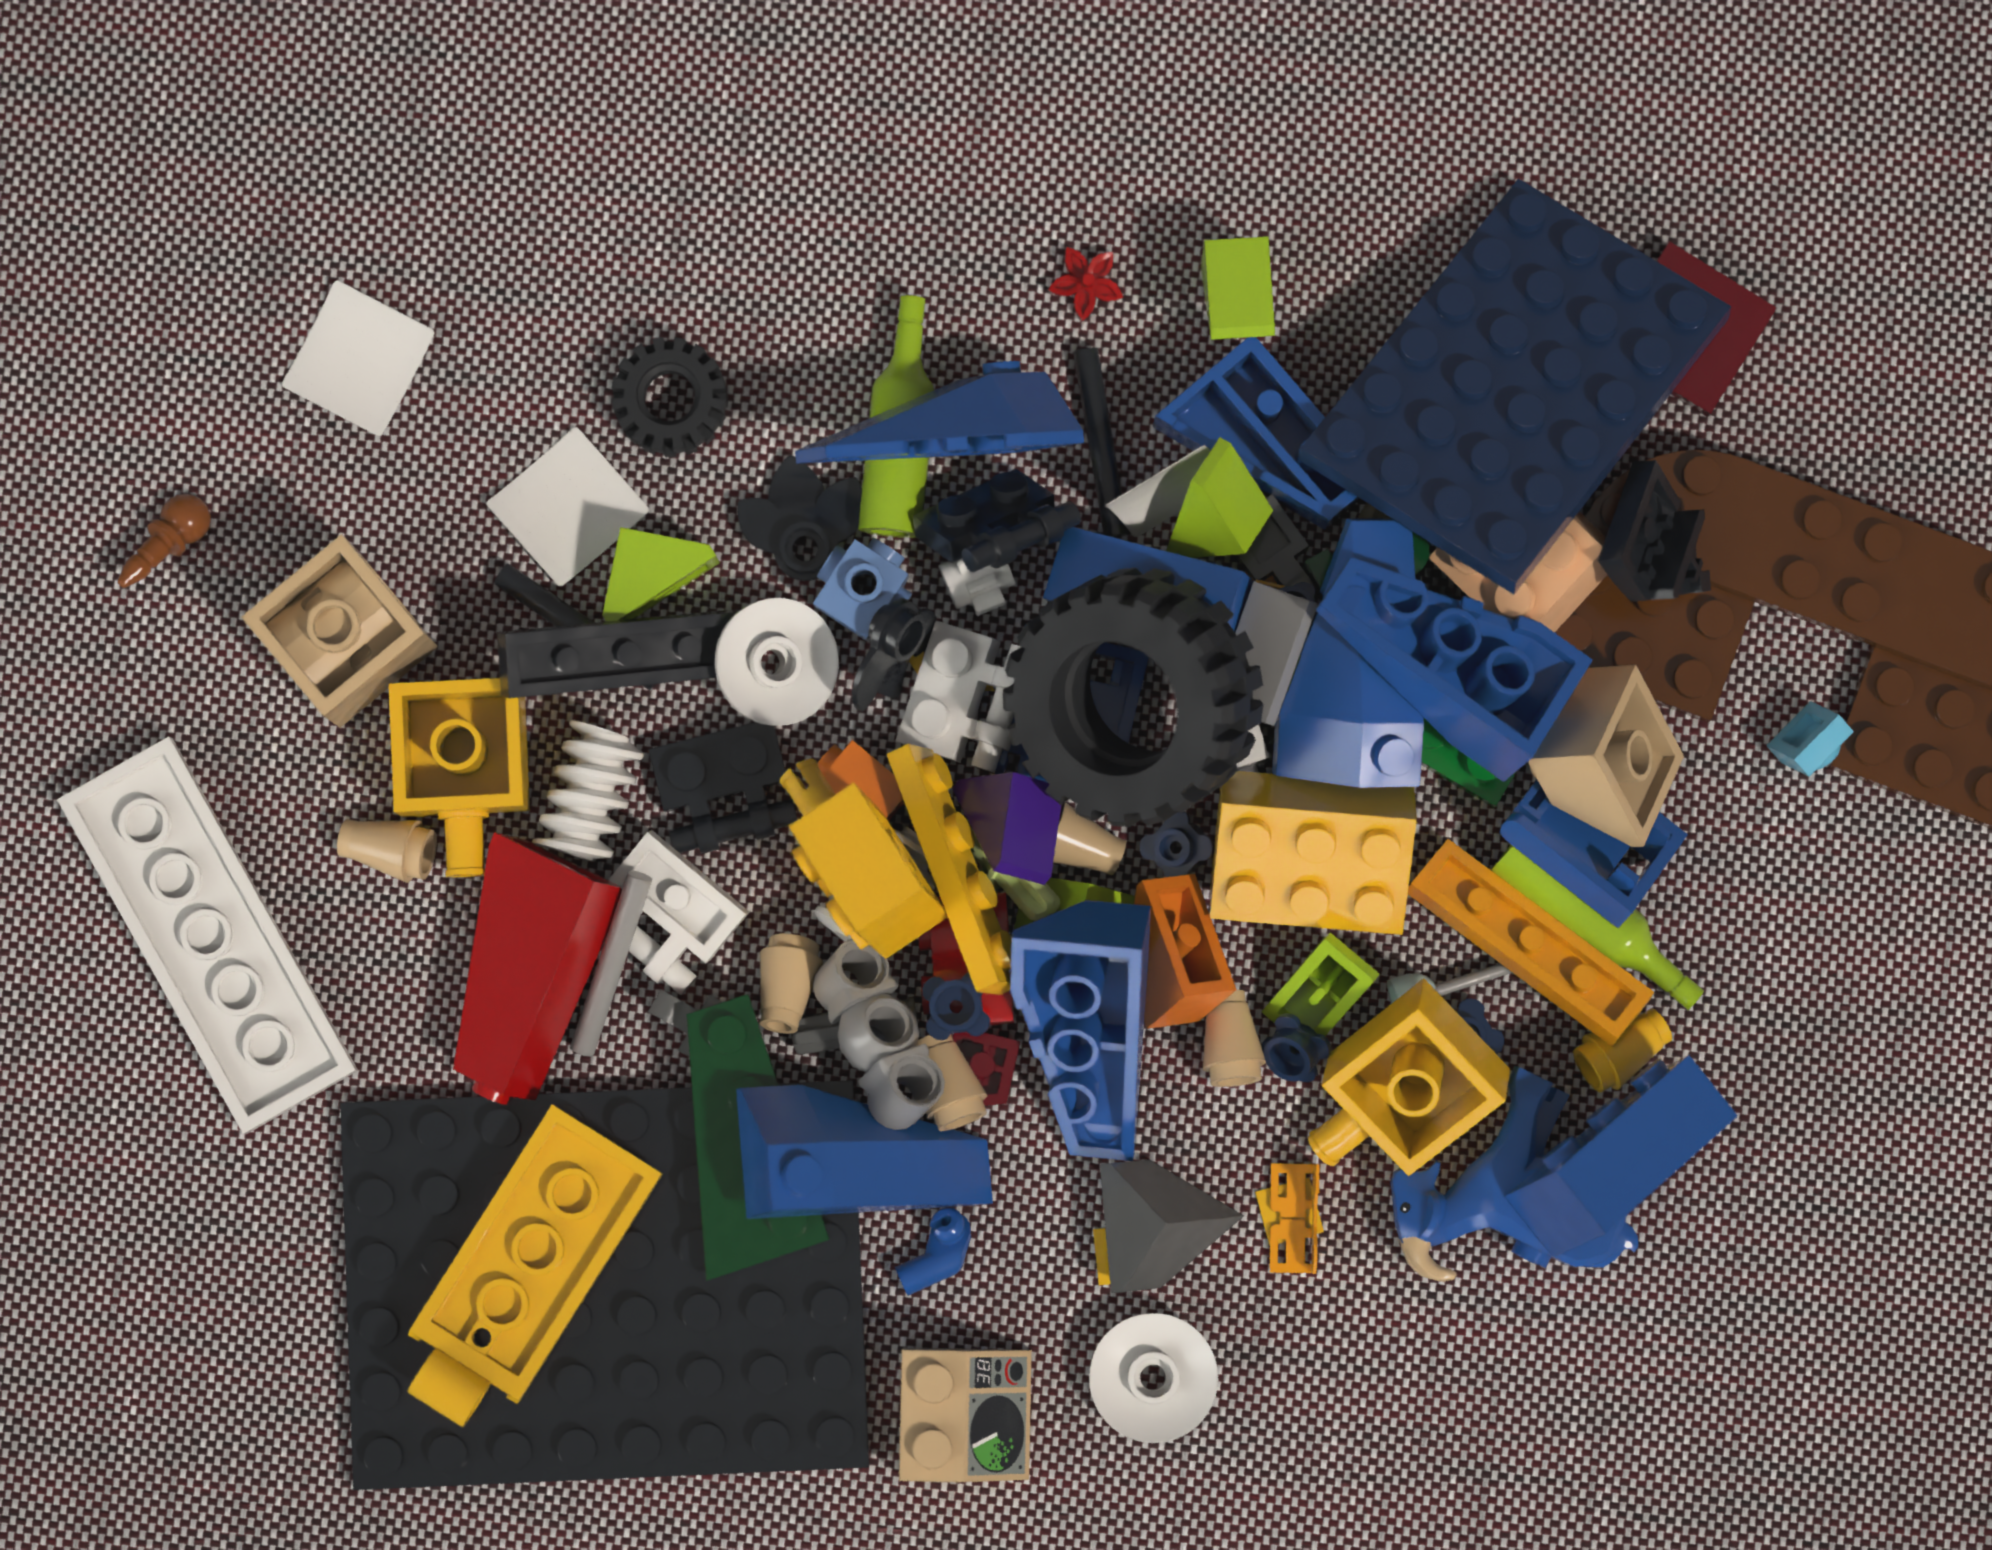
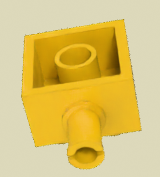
[388,678,530,878]
[780,758,948,959]
[1308,978,1510,1176]

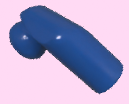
[895,1208,971,1296]

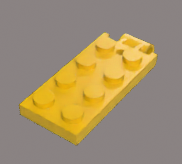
[408,1104,663,1428]

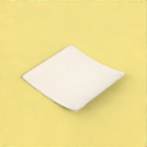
[282,281,434,436]
[487,427,649,586]
[1105,445,1210,537]

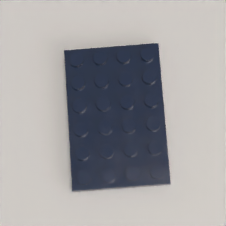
[1300,178,1731,595]

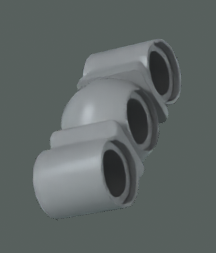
[813,939,945,1130]

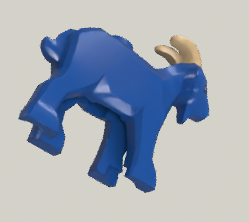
[1390,1066,1638,1282]

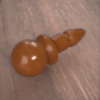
[118,494,211,588]

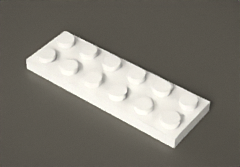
[57,736,358,1134]

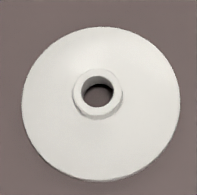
[715,598,839,726]
[1089,1313,1218,1443]

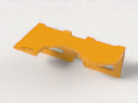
[1270,1163,1319,1274]

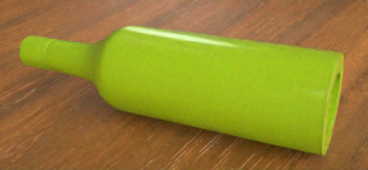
[858,295,934,538]
[1491,845,1704,1010]

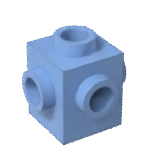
[813,538,912,642]

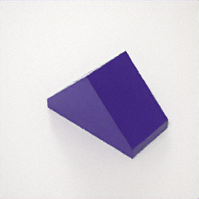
[952,772,1061,885]

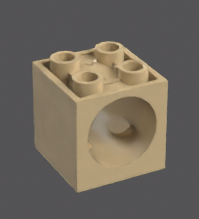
[241,534,438,728]

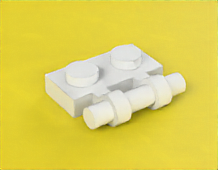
[896,621,1022,773]
[605,830,750,995]

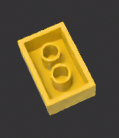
[1210,771,1417,935]

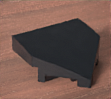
[1598,460,1711,601]

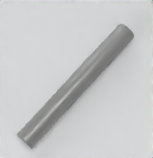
[570,871,652,1056]

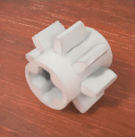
[938,559,1016,616]

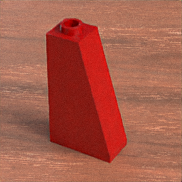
[453,832,623,1105]

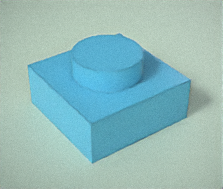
[1766,701,1854,777]

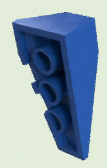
[795,361,1084,464]
[1272,519,1424,788]
[1316,557,1593,782]
[1010,900,1151,1161]
[736,1085,993,1219]

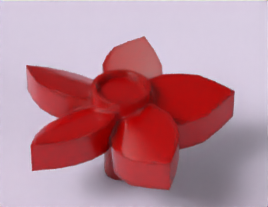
[1047,247,1123,322]

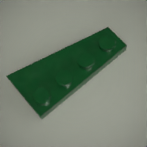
[687,994,830,1281]

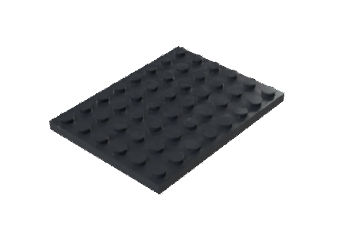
[340,1080,870,1490]

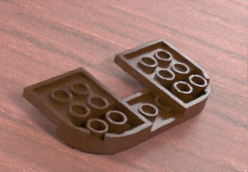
[1555,450,1992,829]

